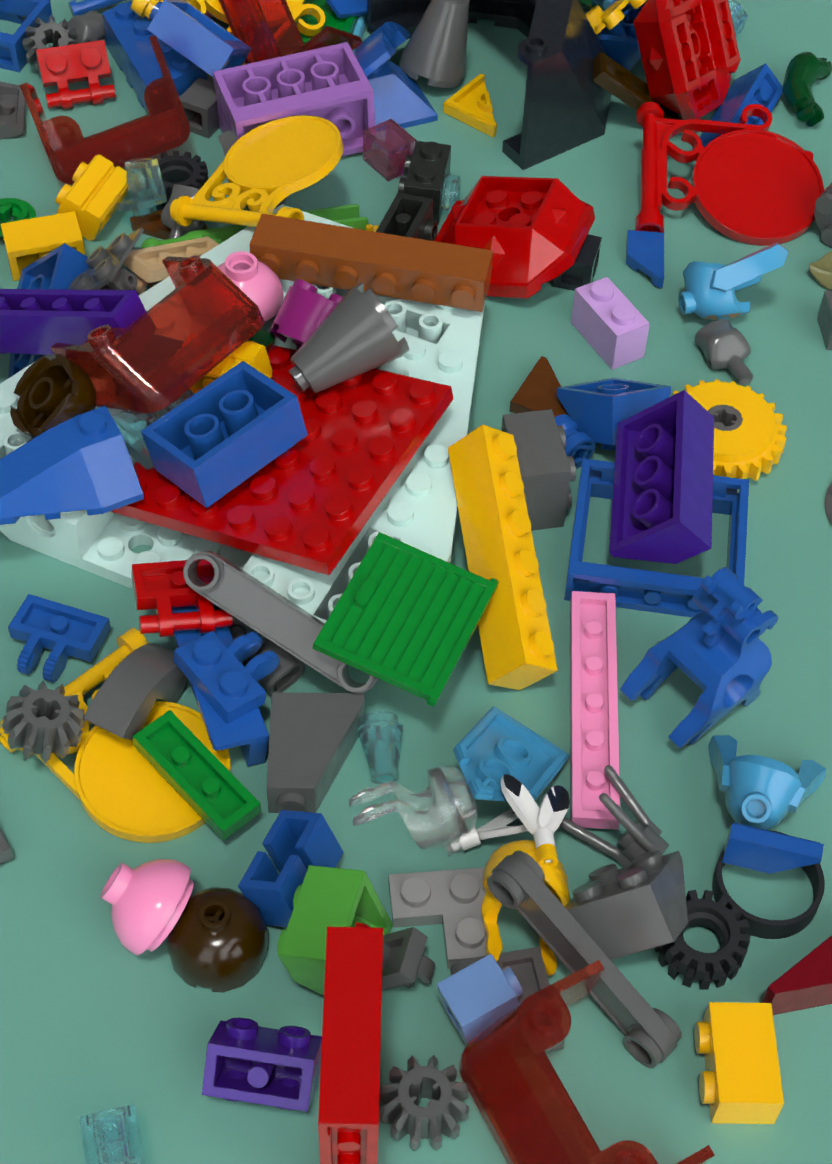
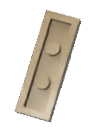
[123,236,219,294]

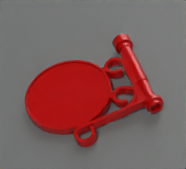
[635,102,824,246]

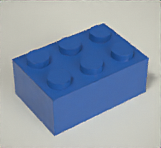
[141,361,308,508]

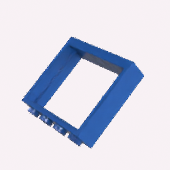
[564,458,749,618]

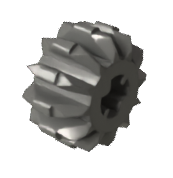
[22,14,80,73]
[2,681,85,764]
[379,1055,469,1151]

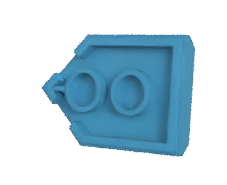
[453,707,570,802]

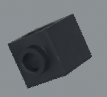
[553,234,602,291]

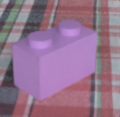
[571,277,650,370]

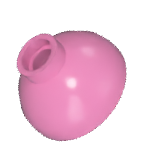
[203,251,284,326]
[100,859,194,956]

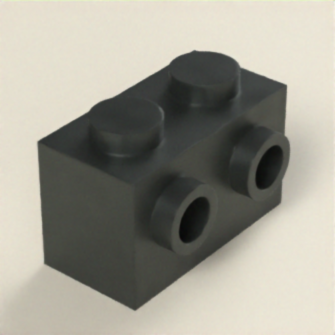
[398,141,451,225]
[376,192,438,241]

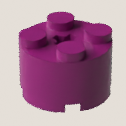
[269,279,344,350]

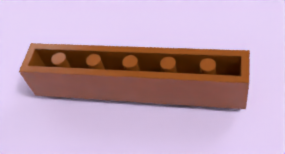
[249,214,493,312]

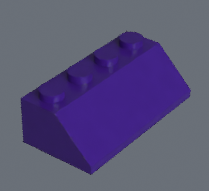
[609,390,714,564]

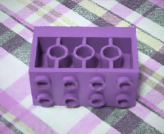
[213,42,376,156]

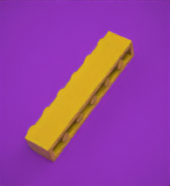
[448,424,558,691]

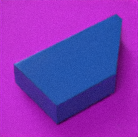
[626,230,664,288]
[722,823,824,874]

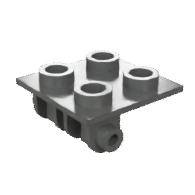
[69,227,144,290]

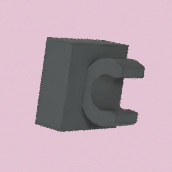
[382,927,435,990]

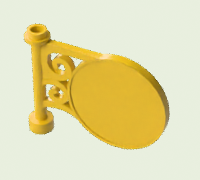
[170,115,344,227]
[0,627,231,843]

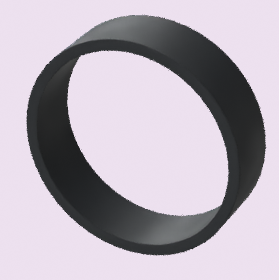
[712,830,825,939]

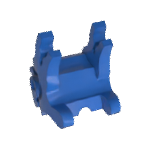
[620,567,778,748]

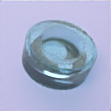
[441,174,461,212]

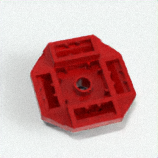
[633,0,741,120]
[434,176,595,299]

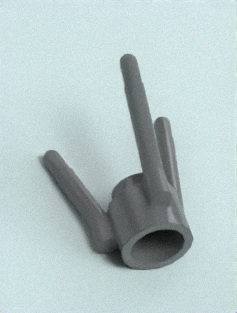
[560,765,669,867]

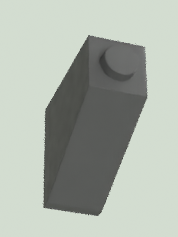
[267,692,365,813]

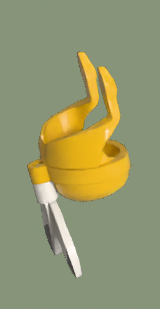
[481,774,570,976]

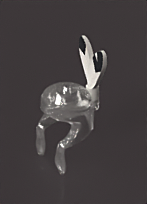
[349,765,537,856]

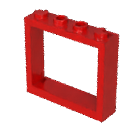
[318,922,383,1164]

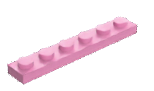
[570,591,620,830]

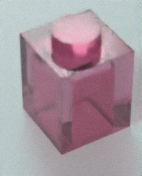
[363,119,417,181]

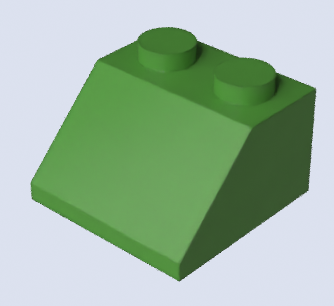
[277,865,393,996]

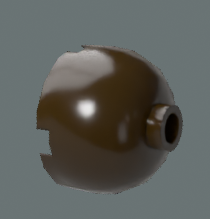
[10,354,97,438]
[167,887,269,993]

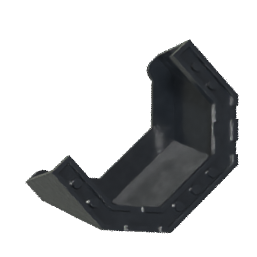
[367,0,611,170]

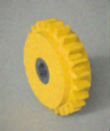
[672,379,787,481]

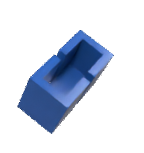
[238,810,343,927]

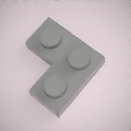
[388,867,487,969]

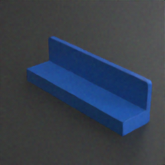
[692,63,783,150]
[172,604,269,767]

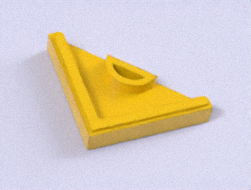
[443,74,497,138]

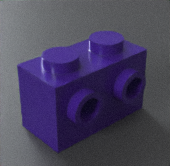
[202,1018,322,1112]

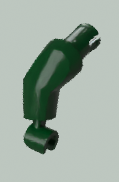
[782,52,832,127]

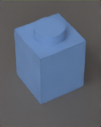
[436,954,524,1048]

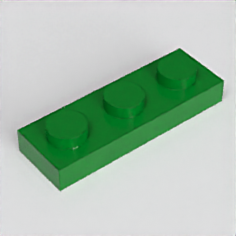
[132,710,261,841]

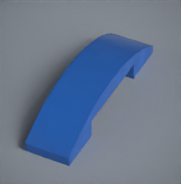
[355,21,410,77]

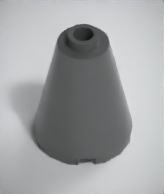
[399,0,469,88]
[288,282,410,394]

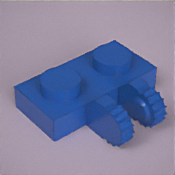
[8,594,111,683]
[173,631,280,724]

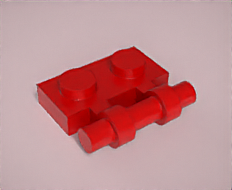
[36,40,116,110]
[131,559,233,637]

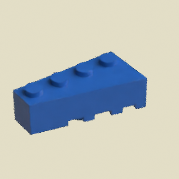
[102,1,207,125]

